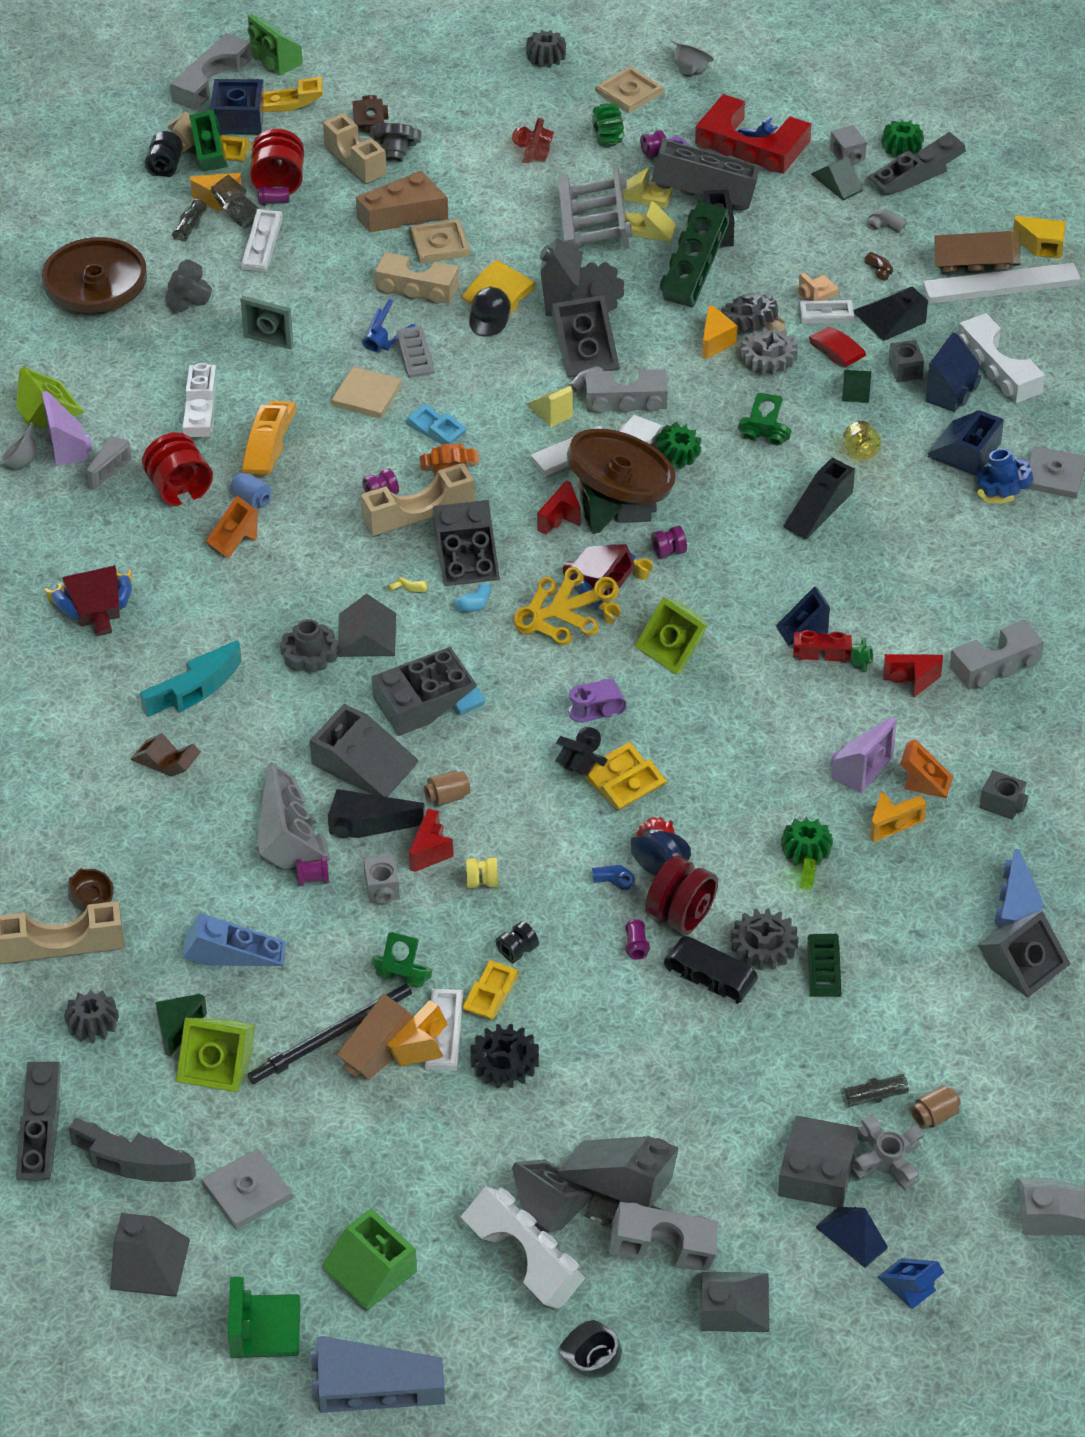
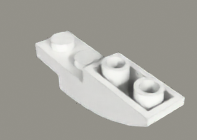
[183,363,216,437]

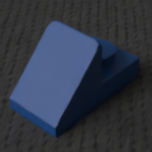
[878,1258,944,1309]

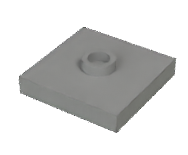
[1026,446,1085,499]
[202,1149,293,1230]

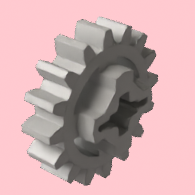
[741,327,798,375]

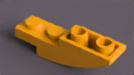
[242,401,297,476]

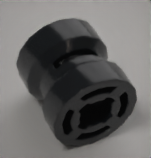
[495,921,539,964]

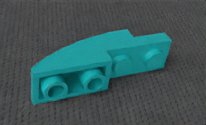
[140,640,242,717]

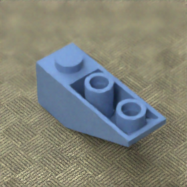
[995,849,1043,928]
[183,913,286,966]

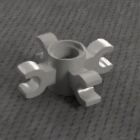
[851,1115,925,1190]

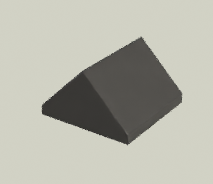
[338,593,396,657]

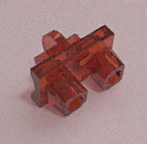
[512,117,554,163]

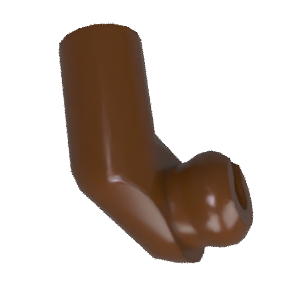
[865,251,894,281]

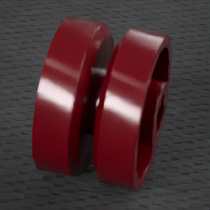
[645,856,718,935]

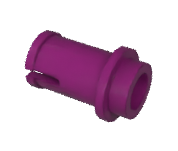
[258,186,289,206]
[625,919,650,960]

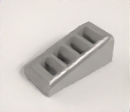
[397,326,435,378]
[86,436,132,490]

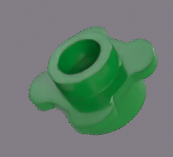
[851,638,873,672]

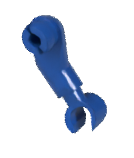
[737,116,778,137]

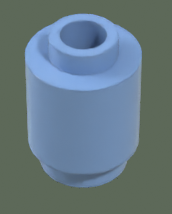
[230,473,271,509]

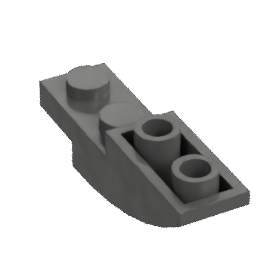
[869,132,966,193]
[16,1062,61,1180]
[69,1118,196,1182]

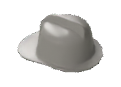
[671,40,714,75]

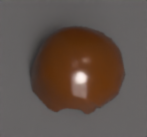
[67,868,114,912]

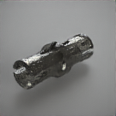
[172,199,207,242]
[841,1073,909,1108]

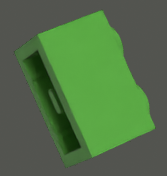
[247,14,303,76]
[322,1208,417,1311]

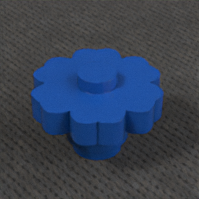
[976,448,1034,498]

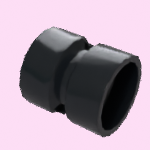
[145,131,183,177]

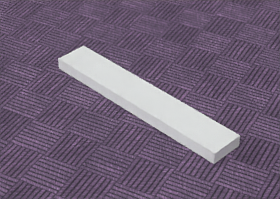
[923,262,1081,304]

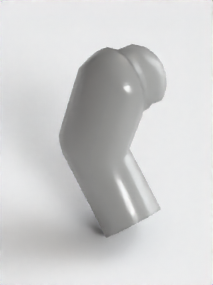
[867,210,907,232]
[568,366,603,394]

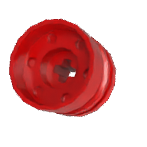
[250,129,304,195]
[142,432,213,506]

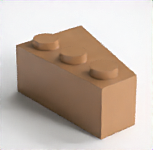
[356,171,448,232]
[934,231,1021,272]

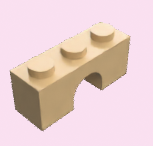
[323,113,387,184]
[375,252,459,304]

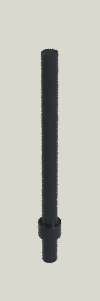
[248,983,412,1084]

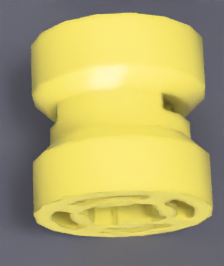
[466,857,498,889]

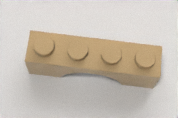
[361,463,475,536]
[0,901,125,964]

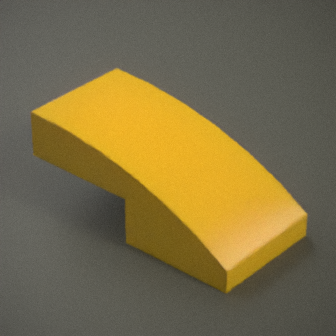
[463,960,519,1020]

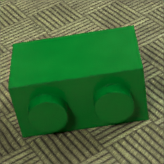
[189,110,228,171]

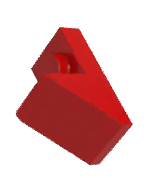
[537,480,581,535]
[883,654,943,697]
[409,809,454,872]

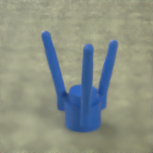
[362,299,415,353]

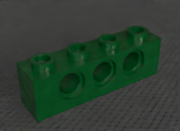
[660,201,730,308]

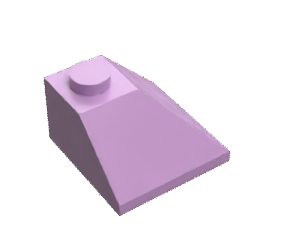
[42,391,92,466]
[830,717,897,793]

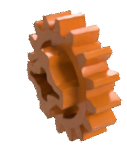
[419,444,479,476]

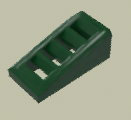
[807,934,842,997]

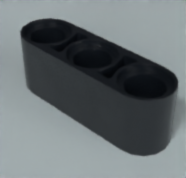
[664,936,758,1004]

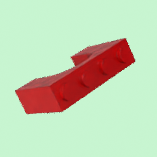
[695,94,812,174]

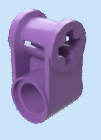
[568,679,627,723]

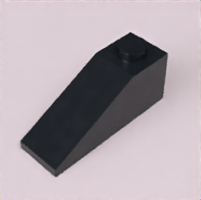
[328,789,425,838]

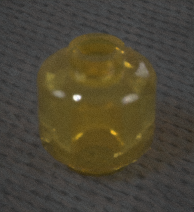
[842,421,882,461]

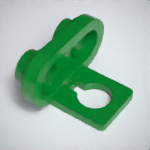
[738,393,792,446]
[371,932,433,986]

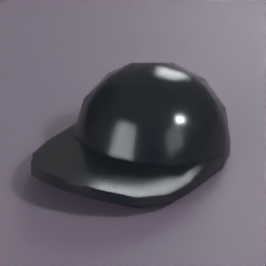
[469,286,511,336]
[560,1320,622,1378]

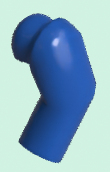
[592,865,635,890]

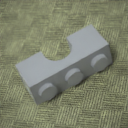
[585,369,668,412]
[950,620,1044,690]
[610,1202,718,1271]

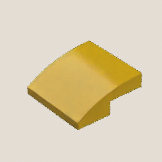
[462,259,535,315]
[583,742,667,811]

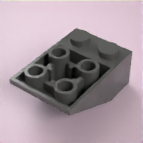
[432,500,500,586]
[372,647,477,736]
[310,704,418,797]

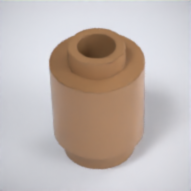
[424,770,471,806]
[910,1085,961,1129]

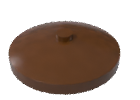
[42,237,147,313]
[567,428,675,504]

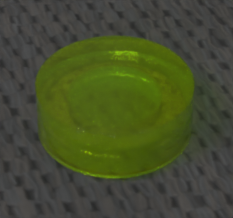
[799,858,816,890]

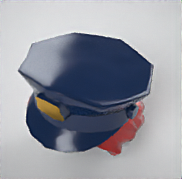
[631,817,691,876]

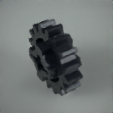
[470,1024,539,1088]

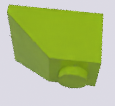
[16,366,84,428]
[635,597,708,675]
[176,1018,256,1092]

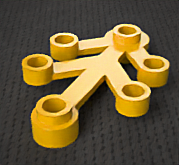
[514,567,619,645]

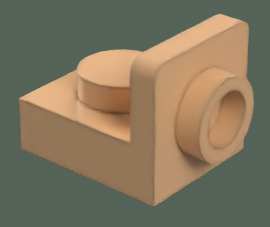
[798,273,839,301]

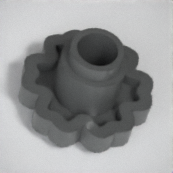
[370,122,421,161]
[165,259,212,312]
[572,262,624,312]
[280,619,339,673]

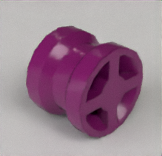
[640,130,667,159]

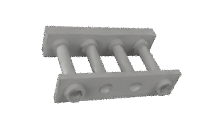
[558,164,633,249]

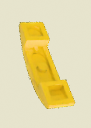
[263,77,323,112]

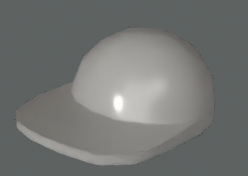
[1,422,36,469]

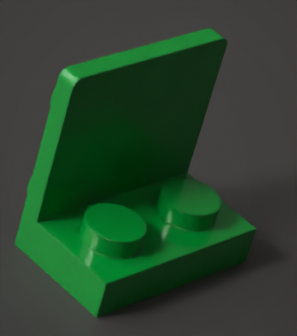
[228,1277,301,1358]

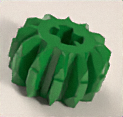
[591,103,624,146]
[881,119,924,158]
[655,421,702,469]
[781,816,833,869]

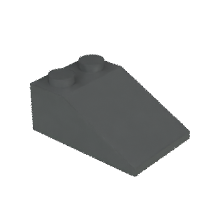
[552,295,620,377]
[778,1115,860,1208]
[557,1136,679,1208]

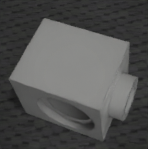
[830,125,867,164]
[363,854,400,904]

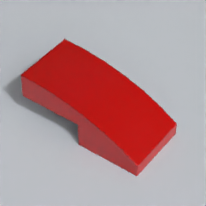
[809,326,866,367]

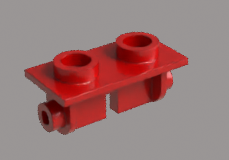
[793,630,852,663]

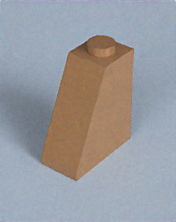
[337,993,414,1080]

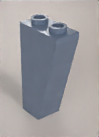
[311,1336,445,1413]

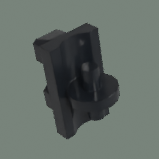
[555,727,608,777]

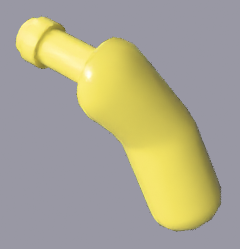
[977,489,1014,504]
[388,577,428,593]

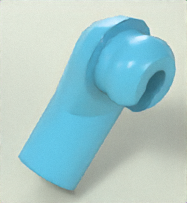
[455,583,492,612]

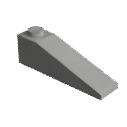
[257,762,330,869]
[1018,1178,1085,1235]

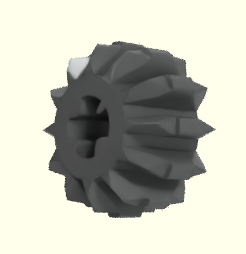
[526,30,566,68]
[64,988,119,1043]

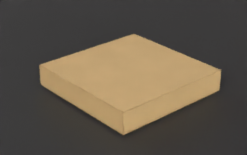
[595,66,664,113]
[410,219,470,264]
[332,366,402,419]

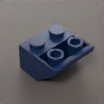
[928,410,1004,475]

